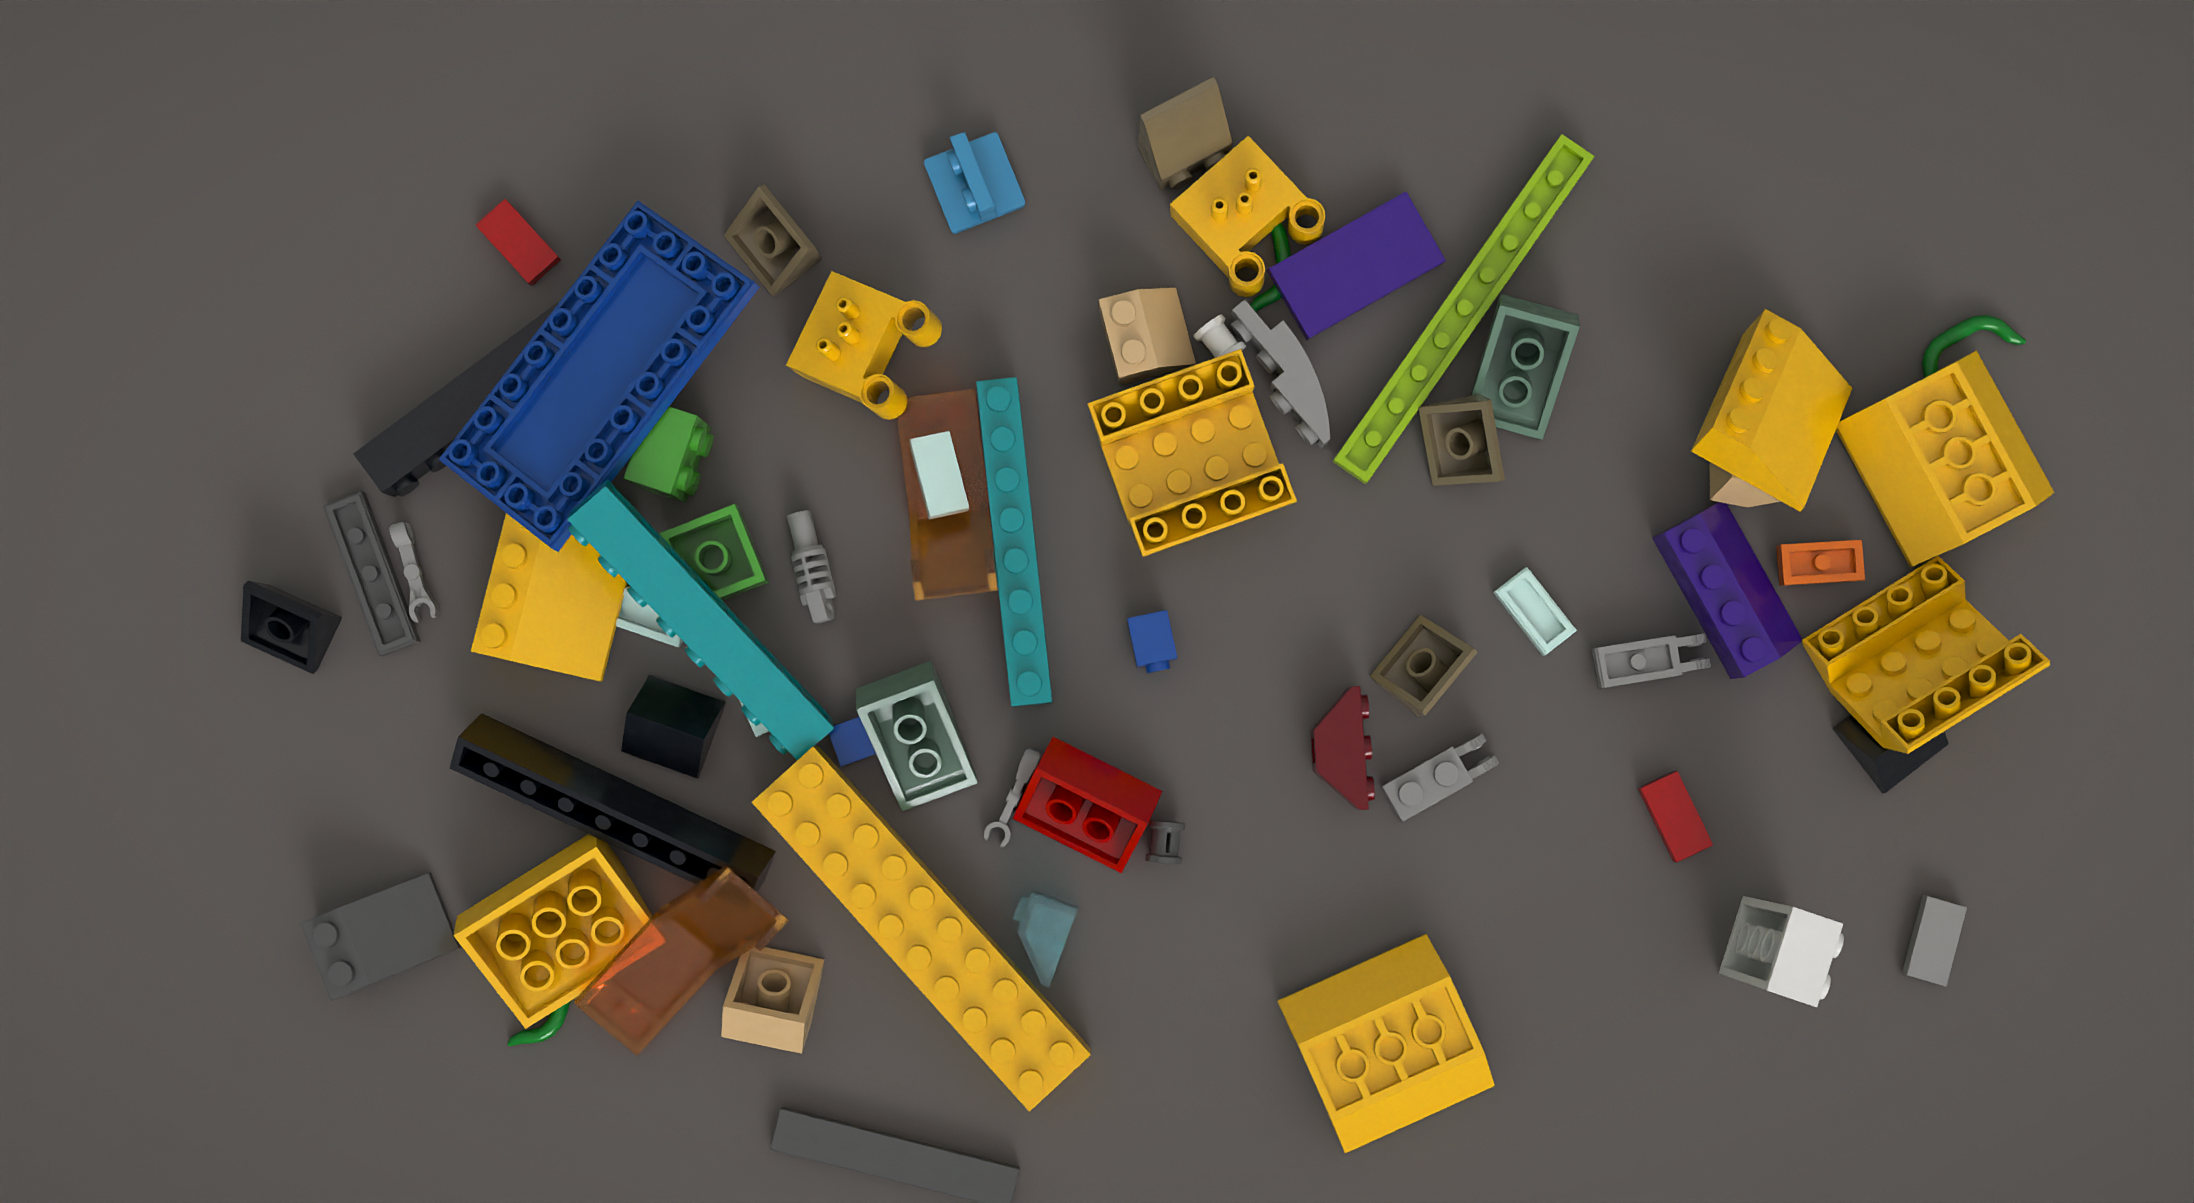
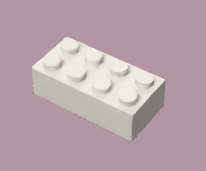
[1719,896,1844,1007]

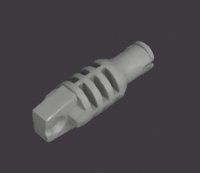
[787,510,837,623]

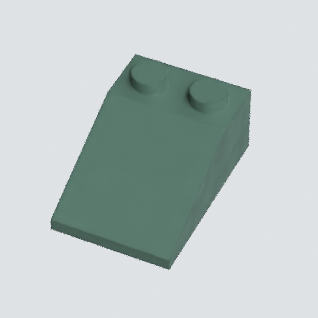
[1471,293,1580,440]
[856,660,978,811]

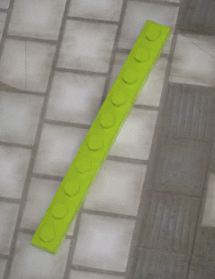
[1332,134,1595,484]

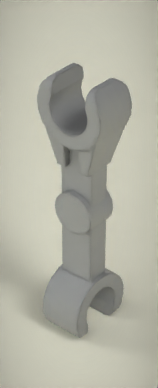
[389,522,440,623]
[984,748,1041,847]

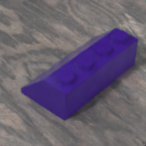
[1652,502,1802,679]

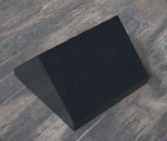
[241,580,342,674]
[621,675,726,779]
[1832,714,1949,793]

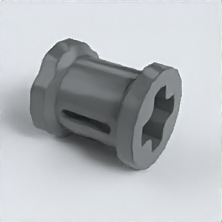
[1145,820,1185,864]

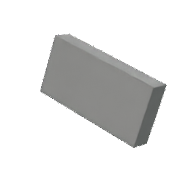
[1902,895,1967,987]

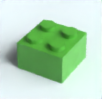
[623,407,714,503]
[659,504,769,601]

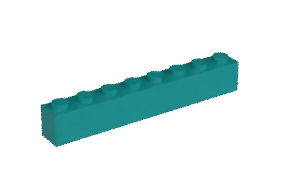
[976,377,1053,707]
[567,479,834,760]

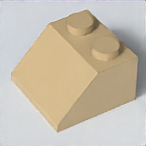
[1099,288,1196,385]
[721,943,824,1054]

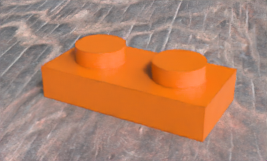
[1776,540,1865,586]

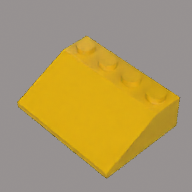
[1691,309,1853,512]
[471,513,627,682]
[453,834,666,1029]

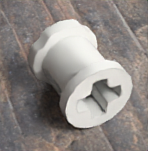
[1193,314,1246,358]

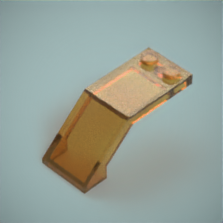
[897,389,998,600]
[574,866,789,1055]

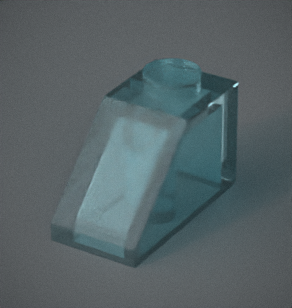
[1013,890,1078,987]

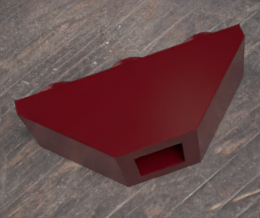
[1310,686,1375,810]

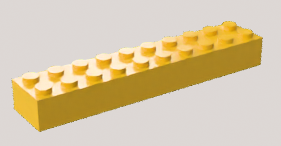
[752,746,1091,1112]

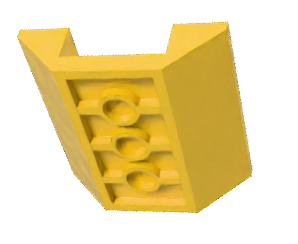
[1087,349,1297,557]
[1836,350,2055,567]
[1802,556,2050,754]
[1277,934,1495,1153]

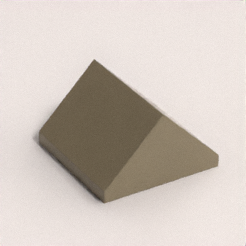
[723,184,822,296]
[1418,394,1505,486]
[1369,615,1477,717]

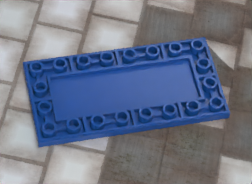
[439,200,760,552]

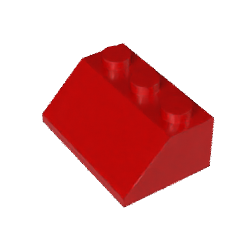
[1012,737,1163,873]

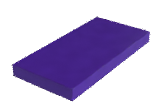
[1267,192,1446,340]

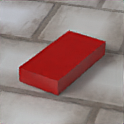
[475,199,561,286]
[1637,771,1713,863]

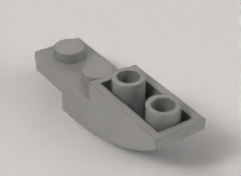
[1230,300,1330,449]

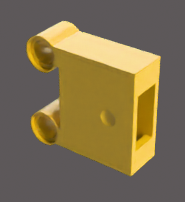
[1170,136,1325,297]
[786,271,942,420]

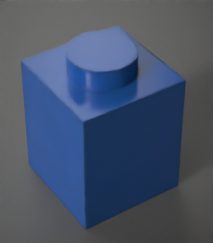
[1127,610,1177,673]

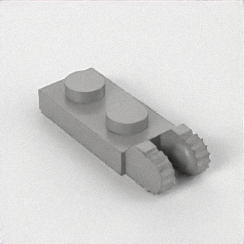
[1592,633,1711,689]
[1381,733,1499,822]

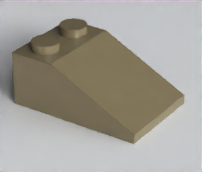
[1138,77,1233,190]

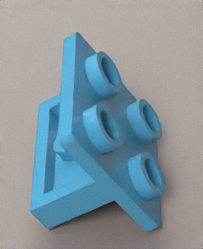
[924,132,1025,234]

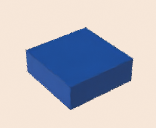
[829,717,876,767]

